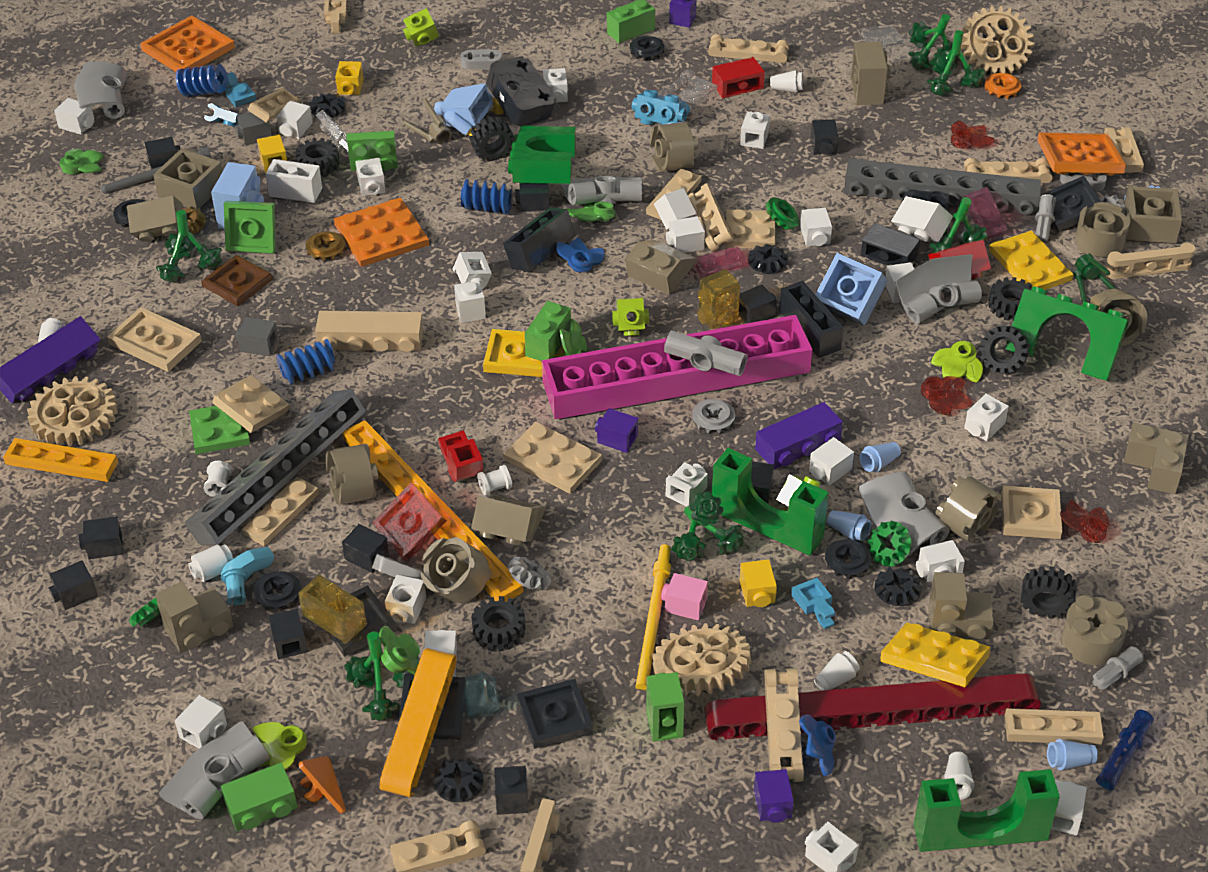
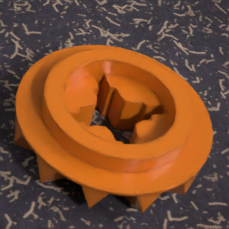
[984,73,1021,99]

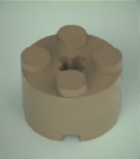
[650,122,698,172]
[1075,202,1130,258]
[1090,289,1148,346]
[326,443,378,504]
[936,476,1002,543]
[421,537,491,604]
[1061,595,1128,665]

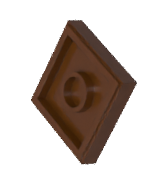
[201,255,273,306]

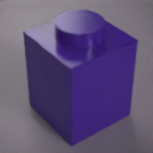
[669,0,697,28]
[595,408,638,453]
[754,769,794,823]

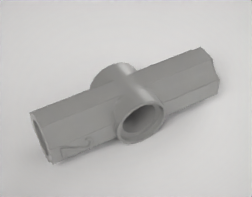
[664,330,748,376]

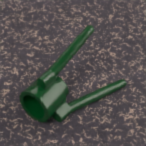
[1073,253,1116,303]

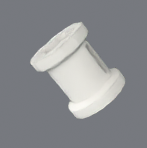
[204,461,232,496]
[477,465,512,495]

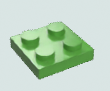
[346,131,398,171]
[223,200,276,253]
[189,406,250,454]

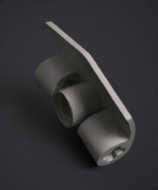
[75,62,128,119]
[560,176,642,205]
[895,254,982,324]
[859,471,950,557]
[159,721,270,820]

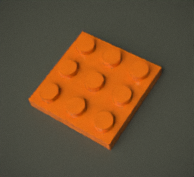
[140,15,235,72]
[1037,132,1126,175]
[333,197,429,267]

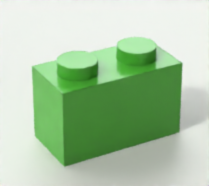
[607,0,655,43]
[525,301,571,361]
[646,672,684,742]
[221,762,298,832]

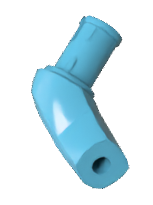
[221,547,274,605]

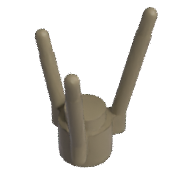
[402,98,453,144]

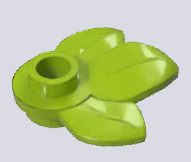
[931,341,983,383]
[252,722,307,770]

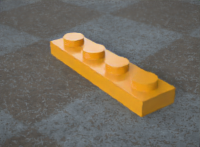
[3,438,118,482]

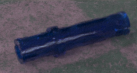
[1096,709,1154,791]

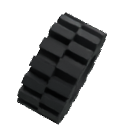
[469,117,515,162]
[296,138,340,177]
[988,277,1032,321]
[979,326,1030,374]
[1020,566,1077,619]
[471,596,526,652]

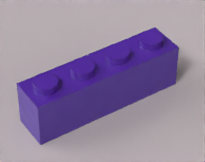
[0,316,101,404]

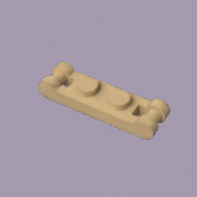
[708,34,789,63]
[964,158,1052,183]
[688,183,734,253]
[1105,243,1196,279]
[765,669,804,782]

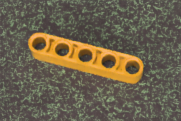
[380,648,457,798]

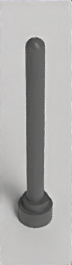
[101,146,212,194]

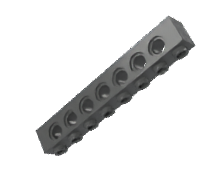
[844,158,1041,215]
[184,389,366,545]

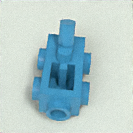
[632,90,690,125]

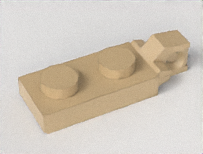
[324,0,347,33]

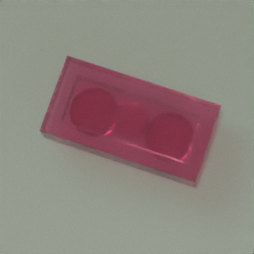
[964,187,1007,240]
[694,246,748,279]

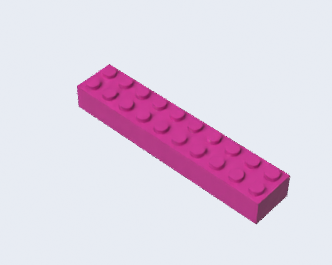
[542,315,812,419]

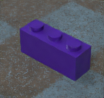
[755,402,843,469]

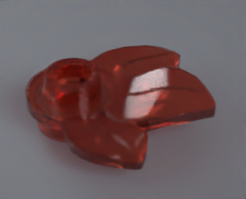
[950,120,995,149]
[920,376,972,415]
[1060,499,1110,543]

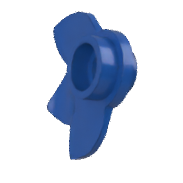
[556,238,604,273]
[799,715,836,776]

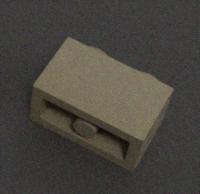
[127,195,183,242]

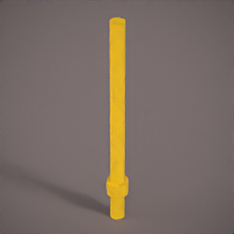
[636,544,671,690]

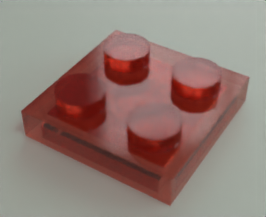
[372,482,447,561]

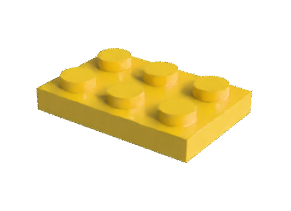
[989,230,1074,290]
[483,329,565,377]
[881,622,990,687]

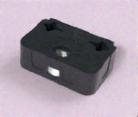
[486,56,556,126]

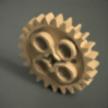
[961,6,1034,75]
[27,376,118,447]
[653,624,751,696]

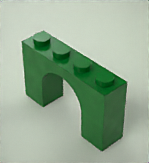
[508,126,576,184]
[1004,286,1129,382]
[712,447,829,556]
[913,769,1060,852]

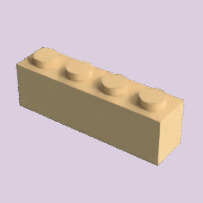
[315,311,423,352]

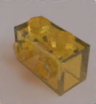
[697,269,740,330]
[298,575,367,644]

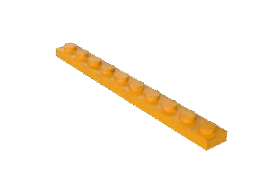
[342,420,524,602]

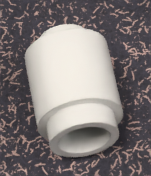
[188,544,233,582]

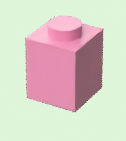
[661,573,708,620]

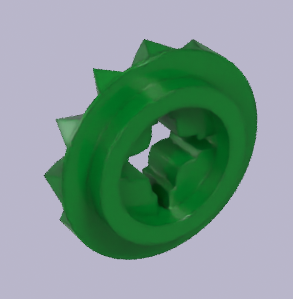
[765,197,799,230]
[867,520,911,567]
[129,598,160,627]

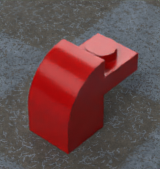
[438,430,483,482]

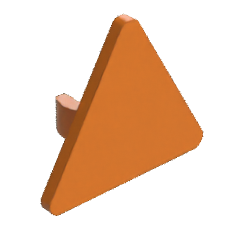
[299,756,346,814]

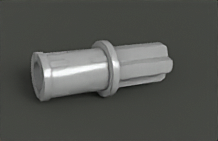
[1035,194,1056,242]
[1092,646,1143,690]

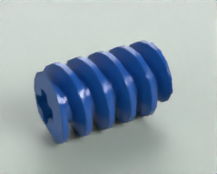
[175,64,228,97]
[460,179,513,215]
[276,339,335,385]

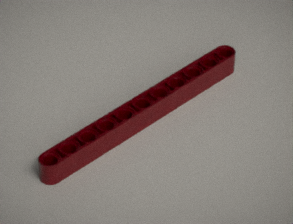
[704,673,1041,741]

